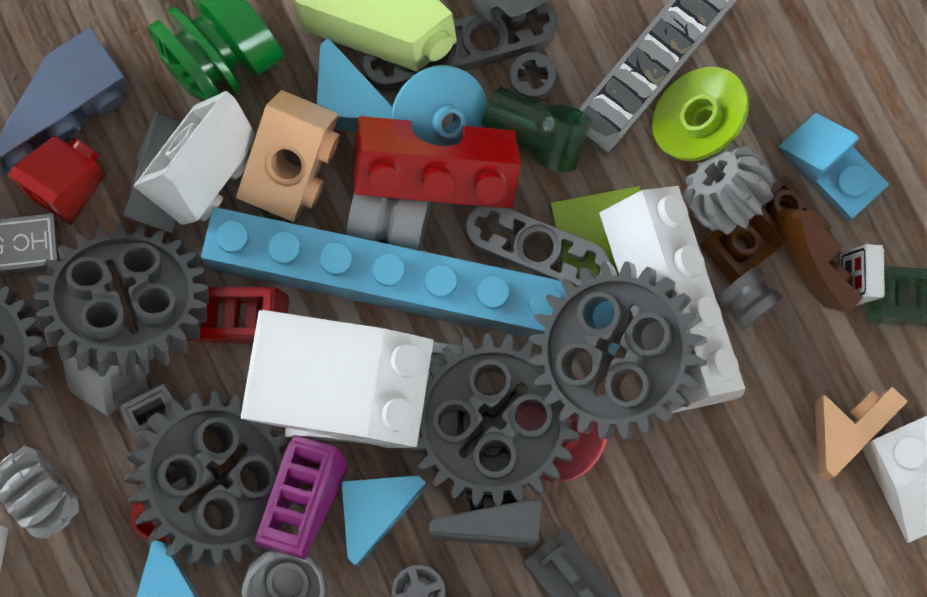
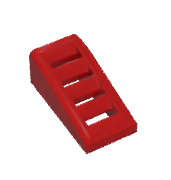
[186,287,289,345]

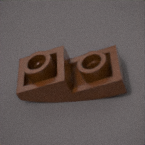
[700,176,816,283]
[776,208,863,313]

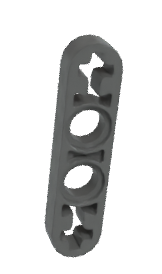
[363,2,558,91]

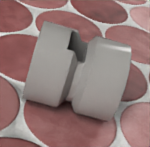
[346,192,431,251]

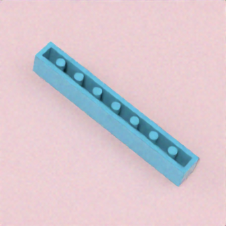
[201,207,619,356]

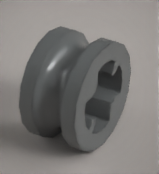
[510,52,556,103]

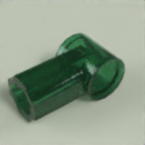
[481,87,592,172]

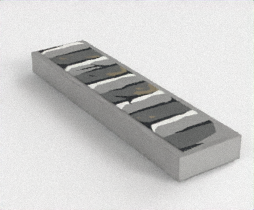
[568,0,736,157]

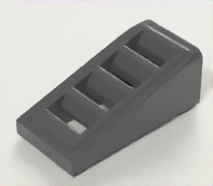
[429,499,542,548]

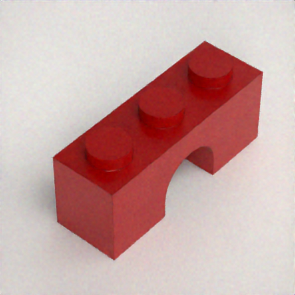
[352,116,521,209]

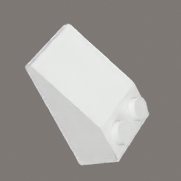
[240,310,434,448]

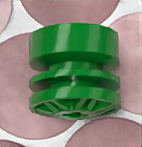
[146,0,285,102]

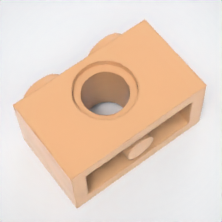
[236,90,340,222]

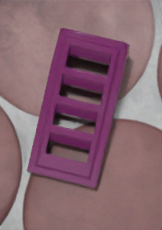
[255,435,350,560]

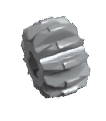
[683,143,776,235]
[0,446,79,539]

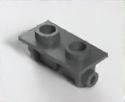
[524,529,619,597]

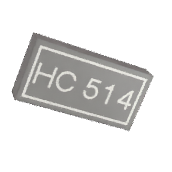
[0,213,60,274]

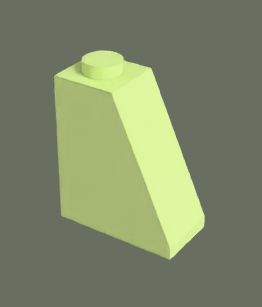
[293,0,457,72]

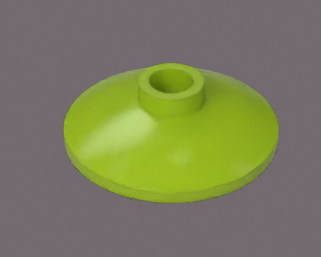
[652,67,749,161]

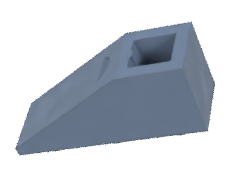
[0,27,131,175]

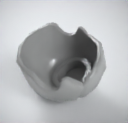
[242,549,326,597]

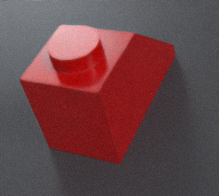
[8,136,106,226]

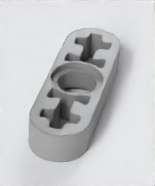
[466,206,610,285]

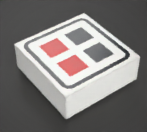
[840,244,885,306]

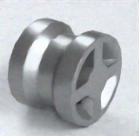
[717,265,784,330]
[392,565,446,597]

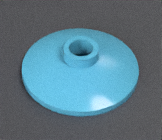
[391,65,488,146]

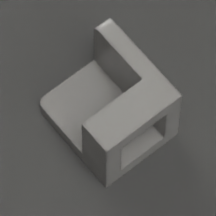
[63,326,149,416]

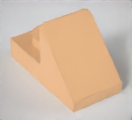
[815,387,908,482]

